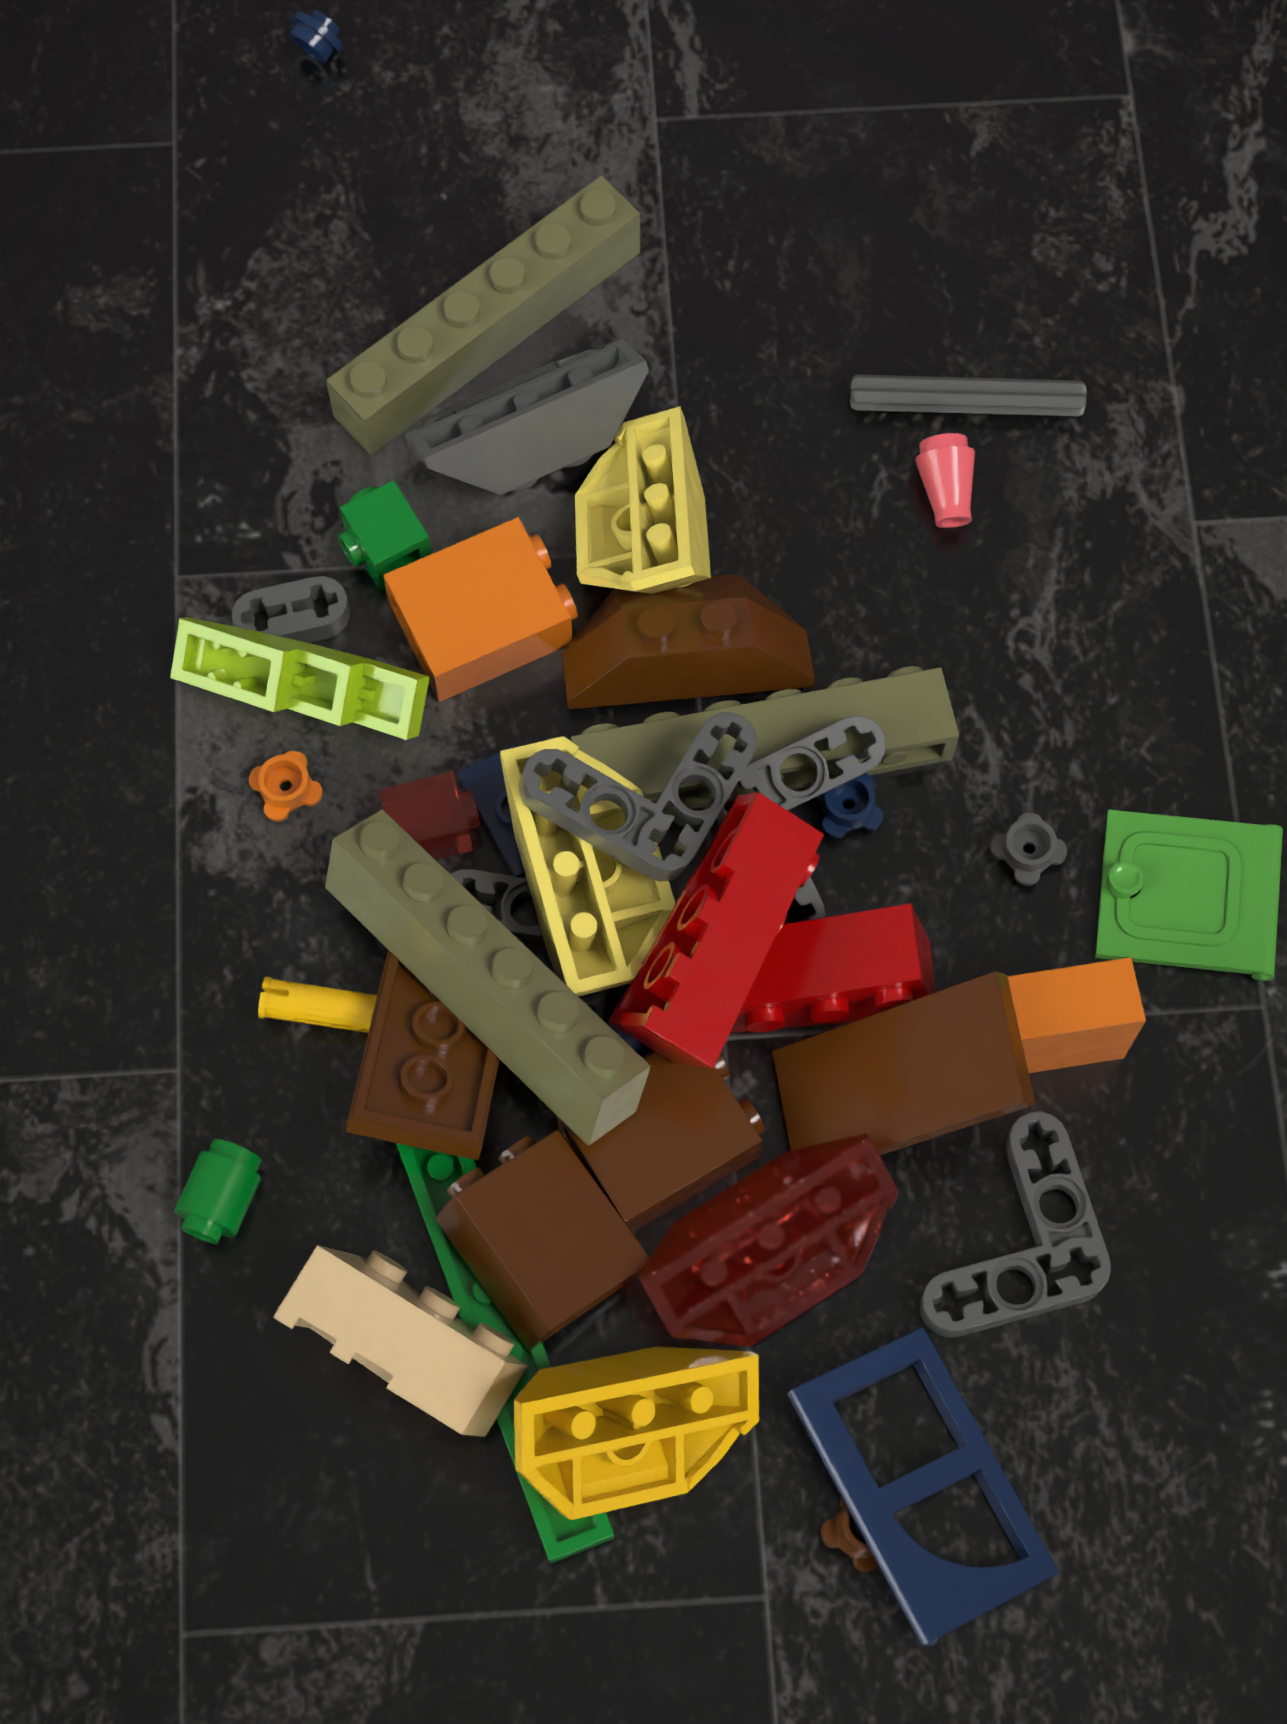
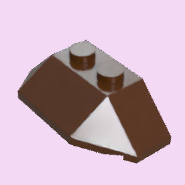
[562,574,815,710]

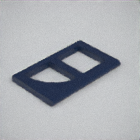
[787,1327,1060,1647]

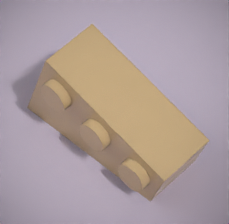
[273,1245,528,1437]

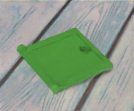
[1095,810,1283,981]

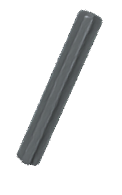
[850,374,1087,416]

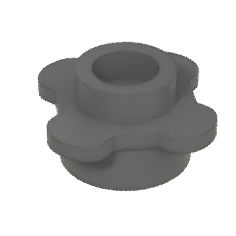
[990,813,1067,886]

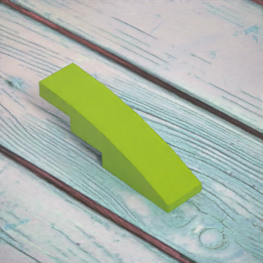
[170,617,430,740]

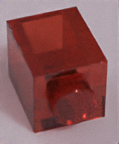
[379,771,480,860]

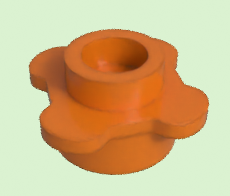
[249,751,323,822]

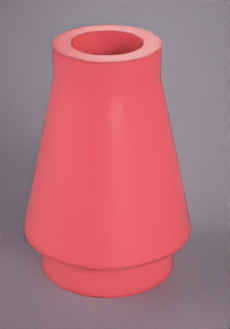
[915,433,975,528]

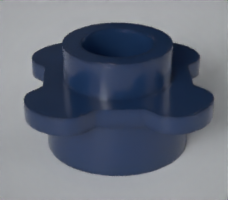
[814,773,883,838]

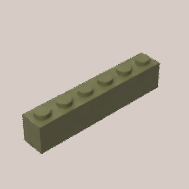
[326,175,640,456]
[571,666,959,814]
[325,810,651,1146]

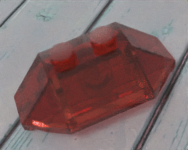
[638,1133,899,1347]

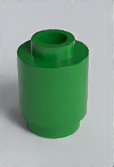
[174,1139,262,1244]

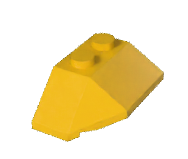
[514,1347,759,1520]

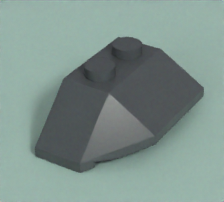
[405,339,649,495]

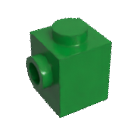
[337,480,432,592]

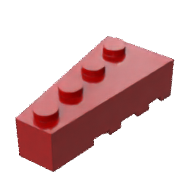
[608,792,824,1068]
[730,903,937,1033]

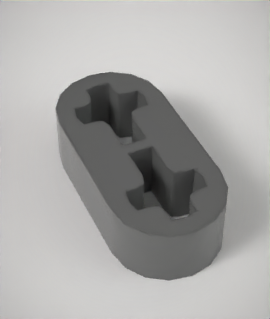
[232,576,350,643]

